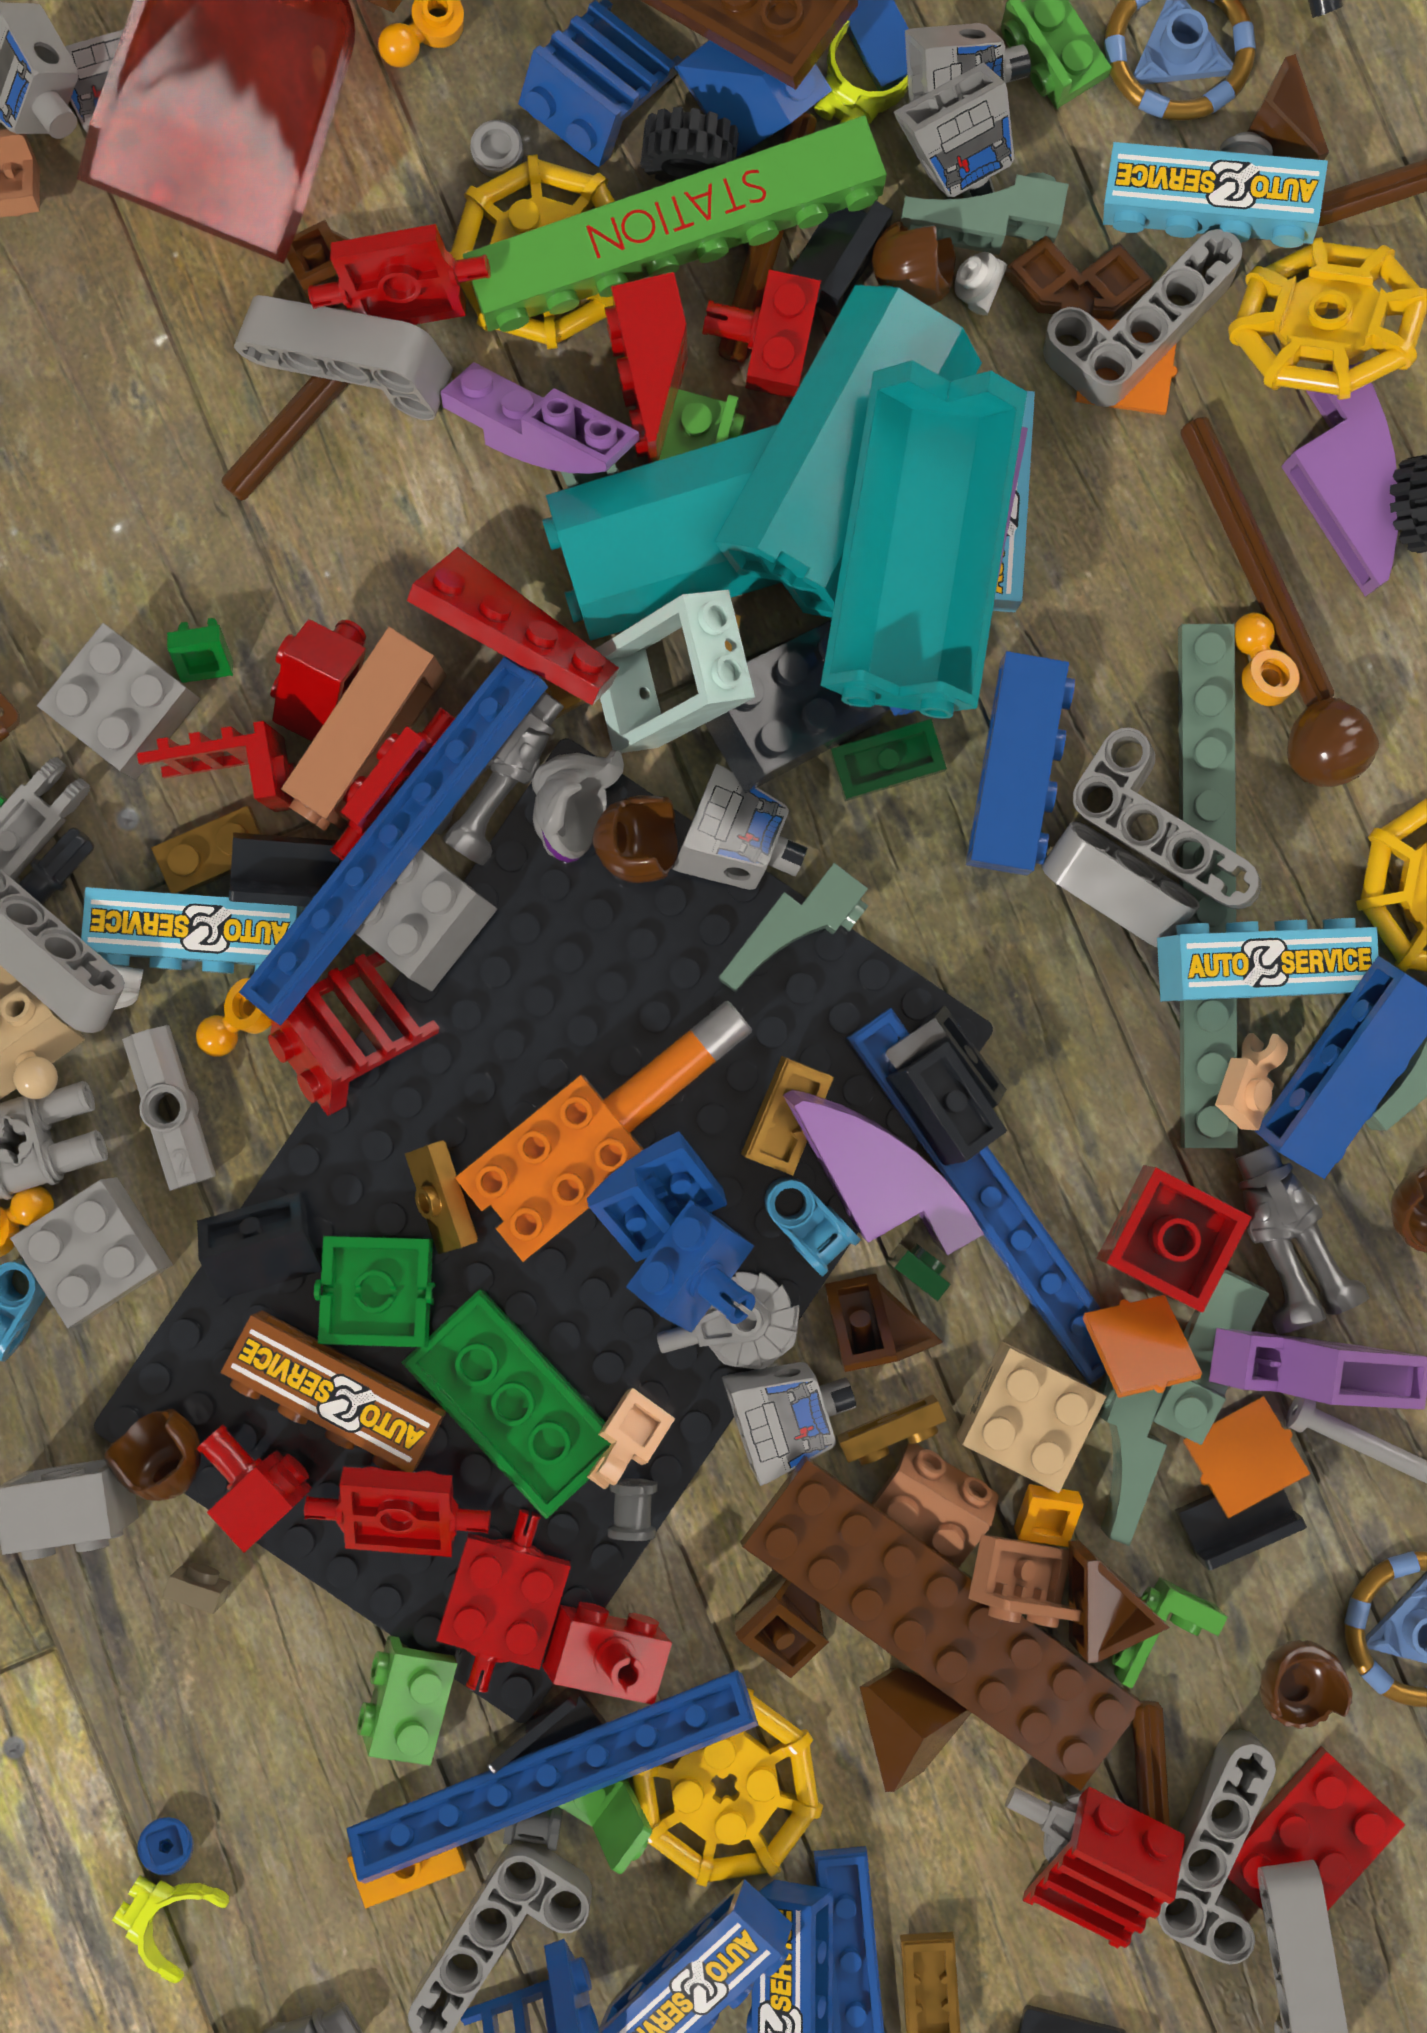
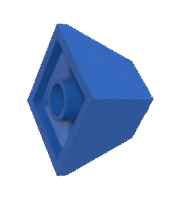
[674,40,832,157]

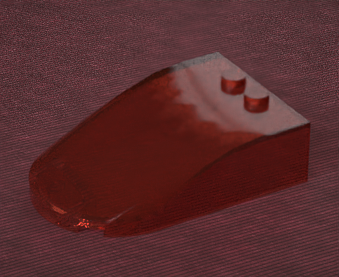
[77,0,355,264]

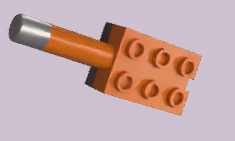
[455,1001,752,1262]

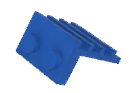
[518,0,683,168]
[461,1939,600,2033]

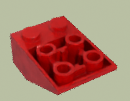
[604,272,688,464]

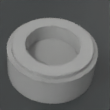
[470,120,524,178]

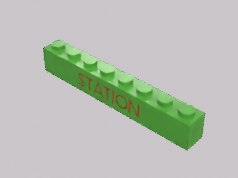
[463,115,887,332]

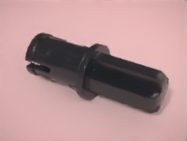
[19,828,95,905]

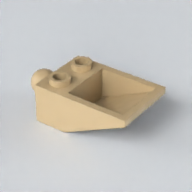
[0,965,85,1100]

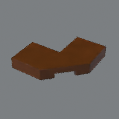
[1004,236,1153,320]

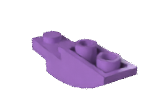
[440,362,639,474]

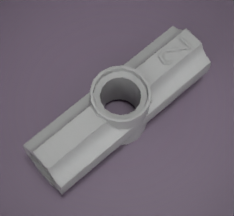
[122,1025,216,1191]

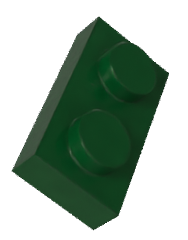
[830,718,947,802]
[887,1243,951,1302]

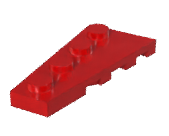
[407,547,619,706]

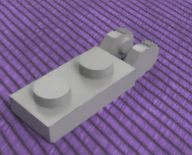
[0,757,91,881]

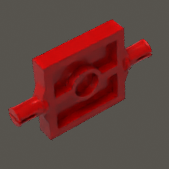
[308,224,491,325]
[330,707,455,861]
[304,1467,491,1557]
[436,1509,571,1692]

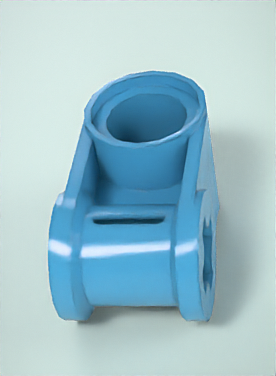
[764,1176,861,1277]
[0,1257,46,1362]

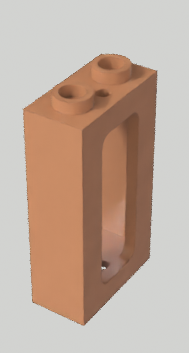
[281,627,447,831]

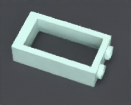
[595,590,755,753]

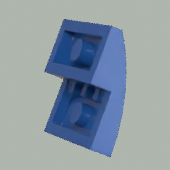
[587,1131,727,1262]

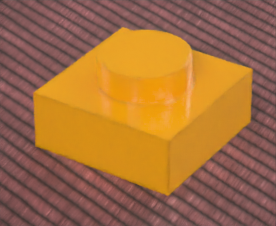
[1014,1484,1084,1547]

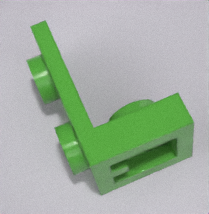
[1112,1577,1228,1689]
[558,1779,652,1875]

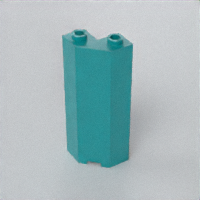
[714,285,982,617]
[821,360,1027,719]
[542,424,782,641]

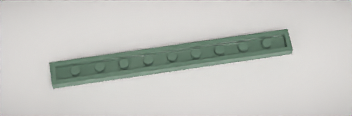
[1178,624,1238,1148]

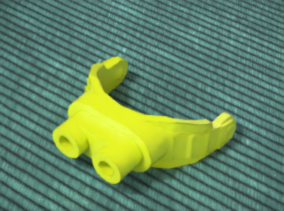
[814,20,908,124]
[112,1875,229,1983]

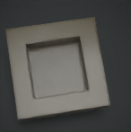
[162,1563,231,1614]

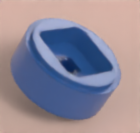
[137,1817,194,1875]

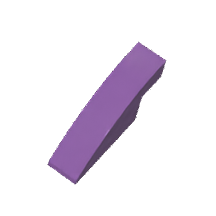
[1281,362,1398,597]
[783,1090,984,1255]
[1209,1328,1427,1410]

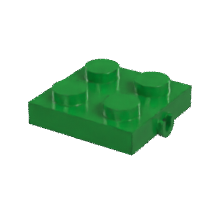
[314,1236,435,1347]

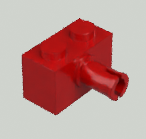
[702,269,821,398]
[270,619,366,741]
[197,1425,313,1553]
[542,1602,672,1705]

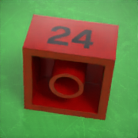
[1096,1165,1252,1313]

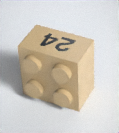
[956,1341,1107,1493]

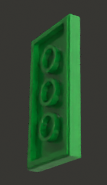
[401,1288,611,1519]

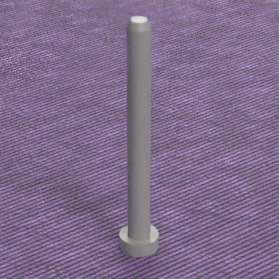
[1286,1396,1427,1484]

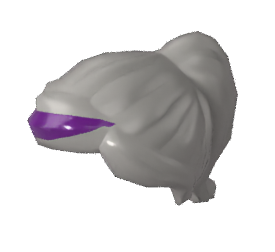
[532,750,624,863]

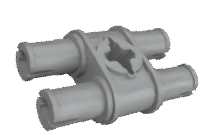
[0,1081,108,1200]

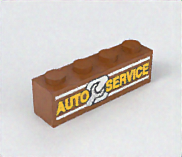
[220,1310,446,1472]

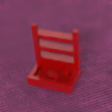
[137,721,296,812]
[268,952,440,1116]
[1022,1786,1185,1949]

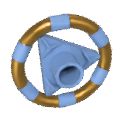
[1104,0,1256,121]
[1344,1551,1427,1707]

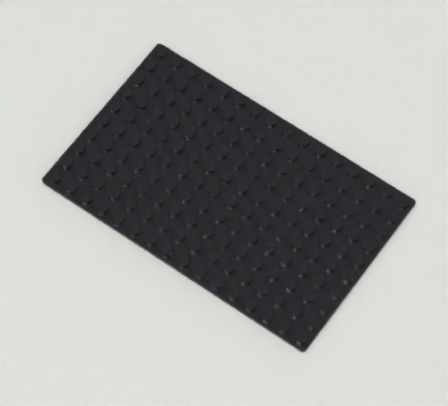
[94,738,993,1723]

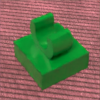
[167,618,233,683]

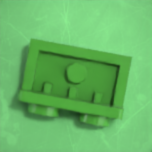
[357,1635,457,1766]

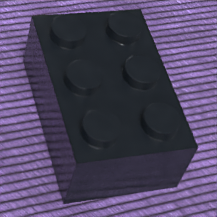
[705,620,891,794]

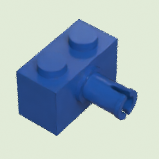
[626,1200,756,1333]

